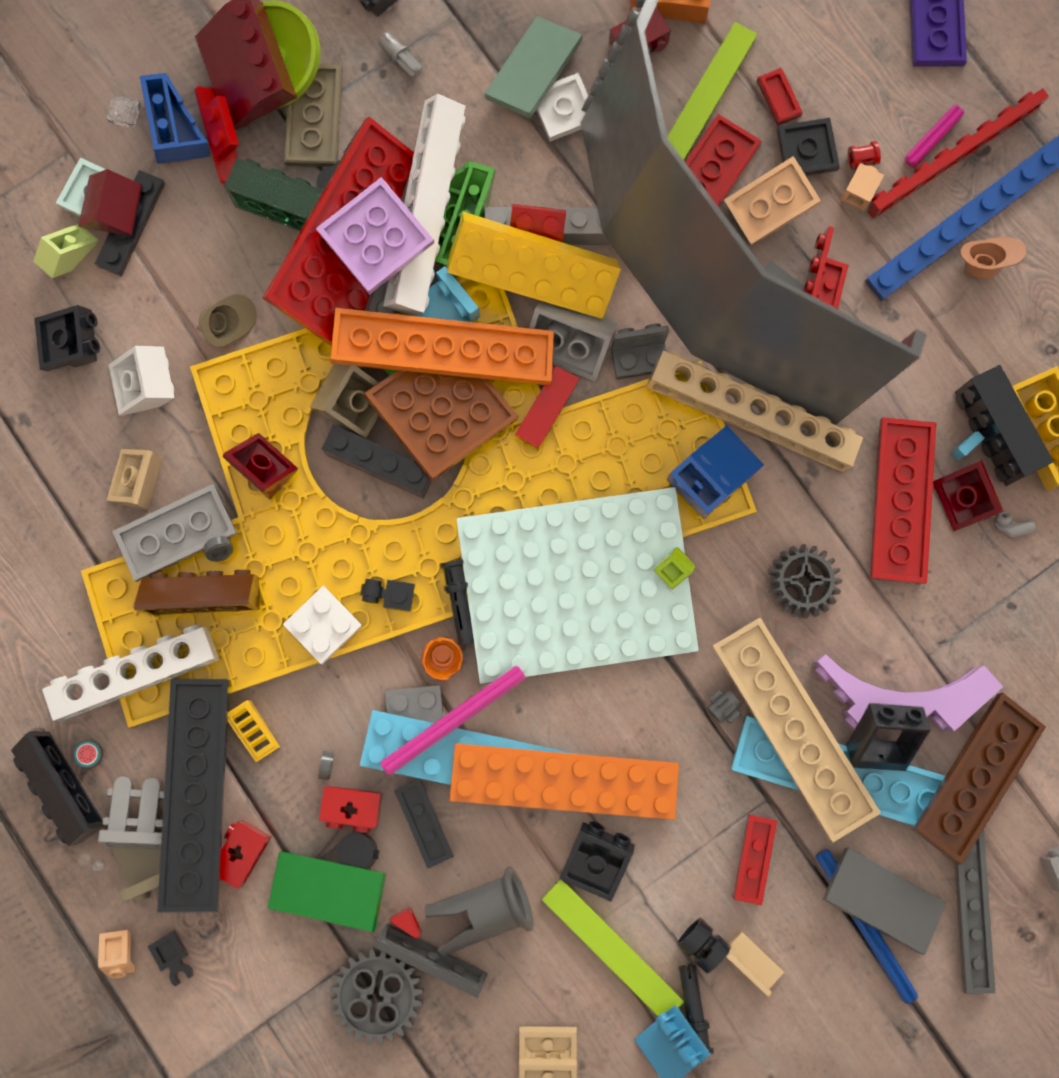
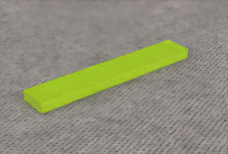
[667,22,757,161]
[541,879,684,1016]

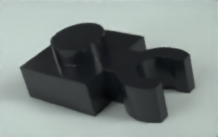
[147,930,194,987]

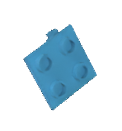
[634,1005,711,1078]

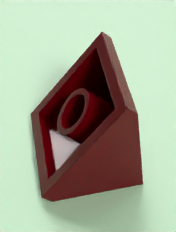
[78,169,142,236]
[222,433,298,500]
[933,461,1004,532]

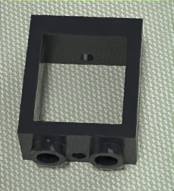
[846,703,931,771]

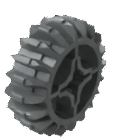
[767,544,842,619]

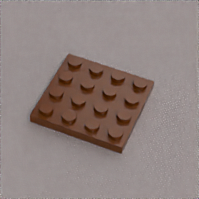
[364,370,519,482]

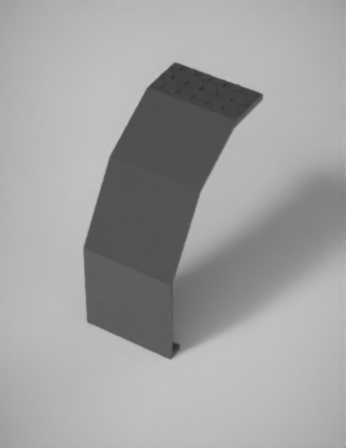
[581,0,927,425]

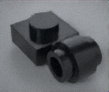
[360,579,415,612]

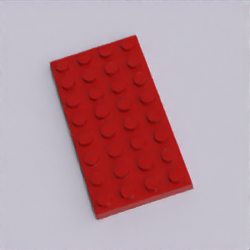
[262,117,414,346]

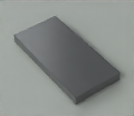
[822,848,946,955]

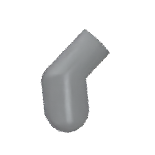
[994,511,1036,538]

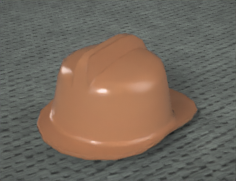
[960,237,1027,280]

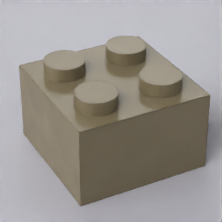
[310,364,379,439]

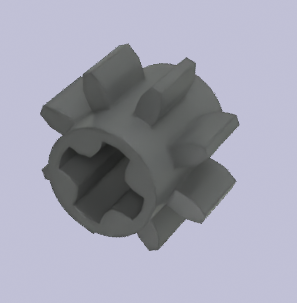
[707,689,742,723]

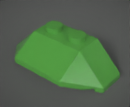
[435,161,496,266]

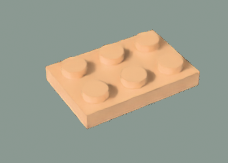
[724,156,821,246]

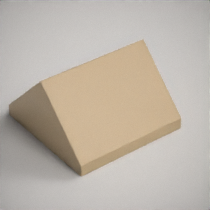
[106,449,163,511]

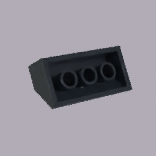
[11,731,105,846]

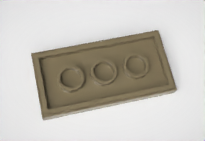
[284,64,343,167]

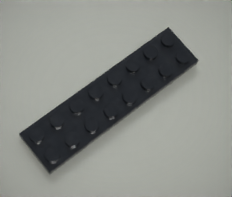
[157,679,229,912]

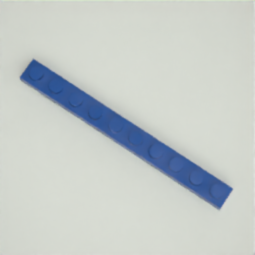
[865,135,1059,302]

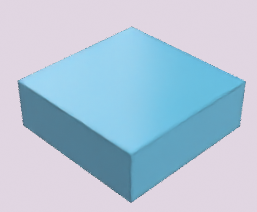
[951,431,985,461]

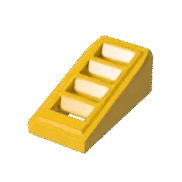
[227,700,280,763]

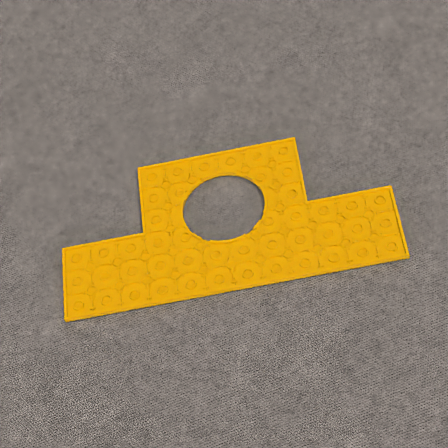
[81,277,757,728]

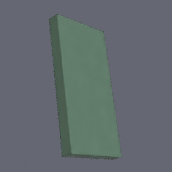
[484,16,582,119]

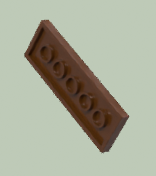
[912,693,1046,865]

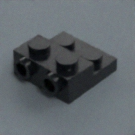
[34,305,100,371]
[559,821,635,902]

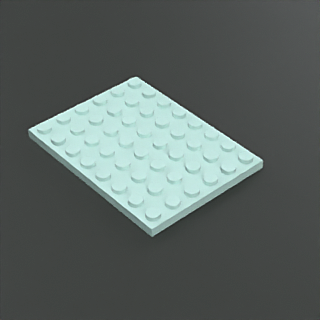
[456,487,699,683]

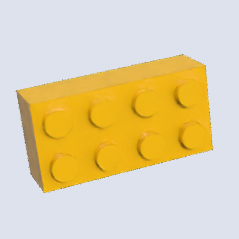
[1012,366,1059,492]

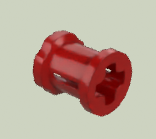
[847,141,881,170]

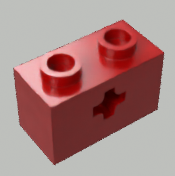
[319,786,383,833]
[220,820,272,889]

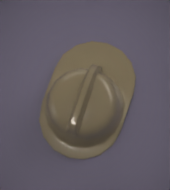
[196,294,257,347]

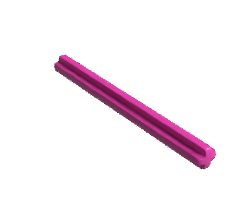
[380,666,525,775]

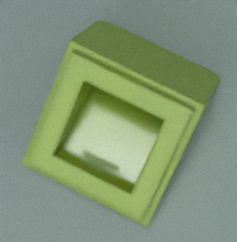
[653,547,695,590]

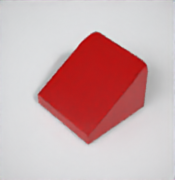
[389,907,422,938]

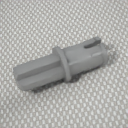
[379,32,423,78]

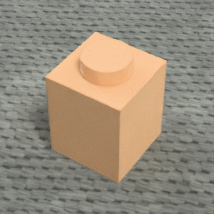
[841,163,884,212]

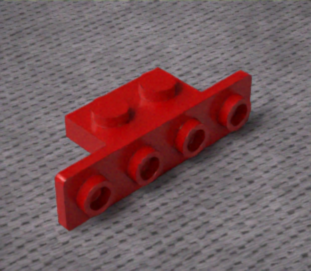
[194,86,244,186]
[803,226,849,309]

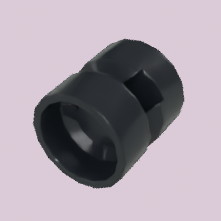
[676,917,731,974]

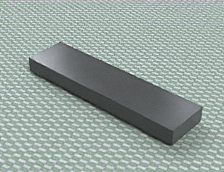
[374,924,488,998]

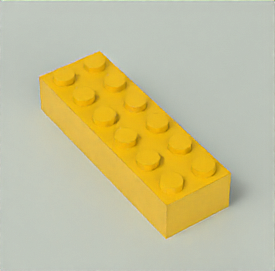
[447,212,621,319]

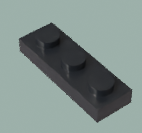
[394,778,454,868]

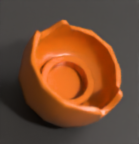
[421,637,463,681]

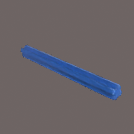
[815,849,918,1004]

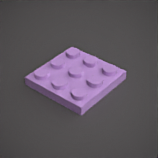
[316,177,434,295]

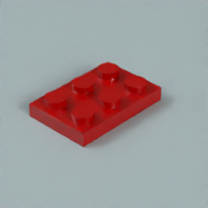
[510,204,566,242]

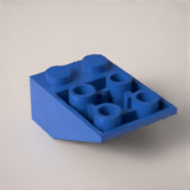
[666,425,764,520]

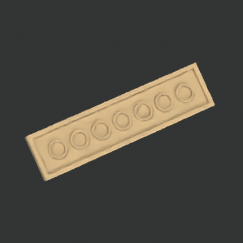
[711,618,881,843]

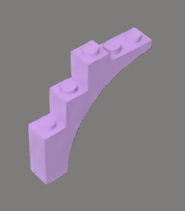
[813,654,1003,732]

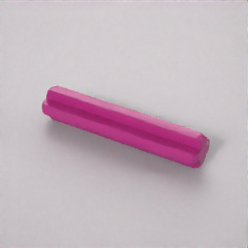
[904,105,964,168]

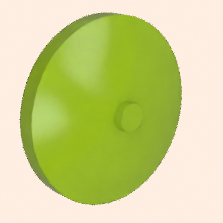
[262,0,321,108]

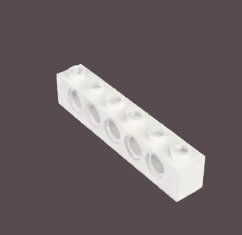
[42,625,220,721]

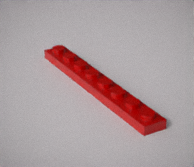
[867,88,1049,220]

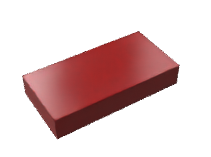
[757,67,803,126]

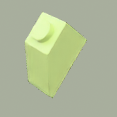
[33,224,99,278]

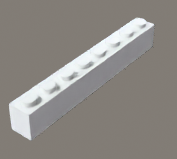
[383,94,465,316]

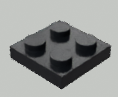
[777,118,840,176]

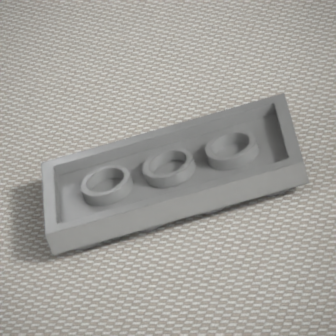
[112,484,238,582]

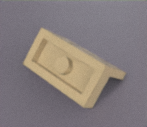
[726,931,784,997]

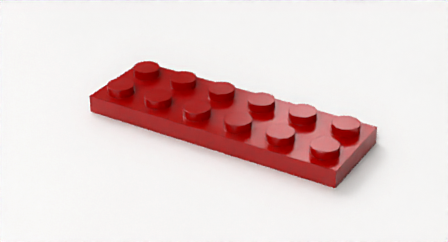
[870,417,937,584]

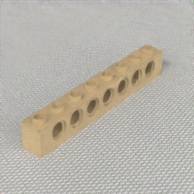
[646,351,863,473]

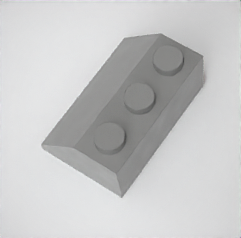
[529,301,619,382]

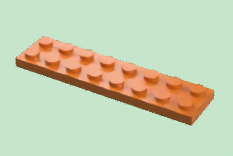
[331,308,554,386]
[449,743,679,820]

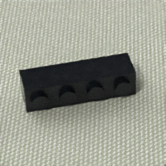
[321,424,431,499]

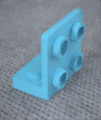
[415,266,480,322]

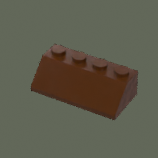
[134,570,260,615]

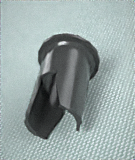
[425,867,534,957]

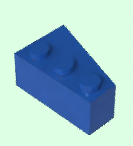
[139,73,210,164]

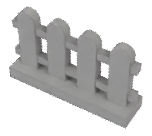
[98,776,164,849]

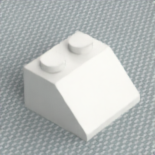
[109,346,174,415]

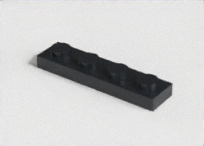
[95,170,165,277]

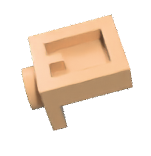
[98,930,135,978]

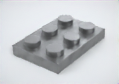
[385,685,444,775]

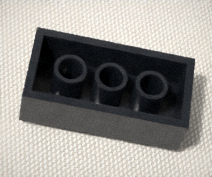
[955,365,1054,486]

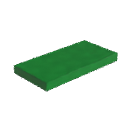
[267,851,387,932]

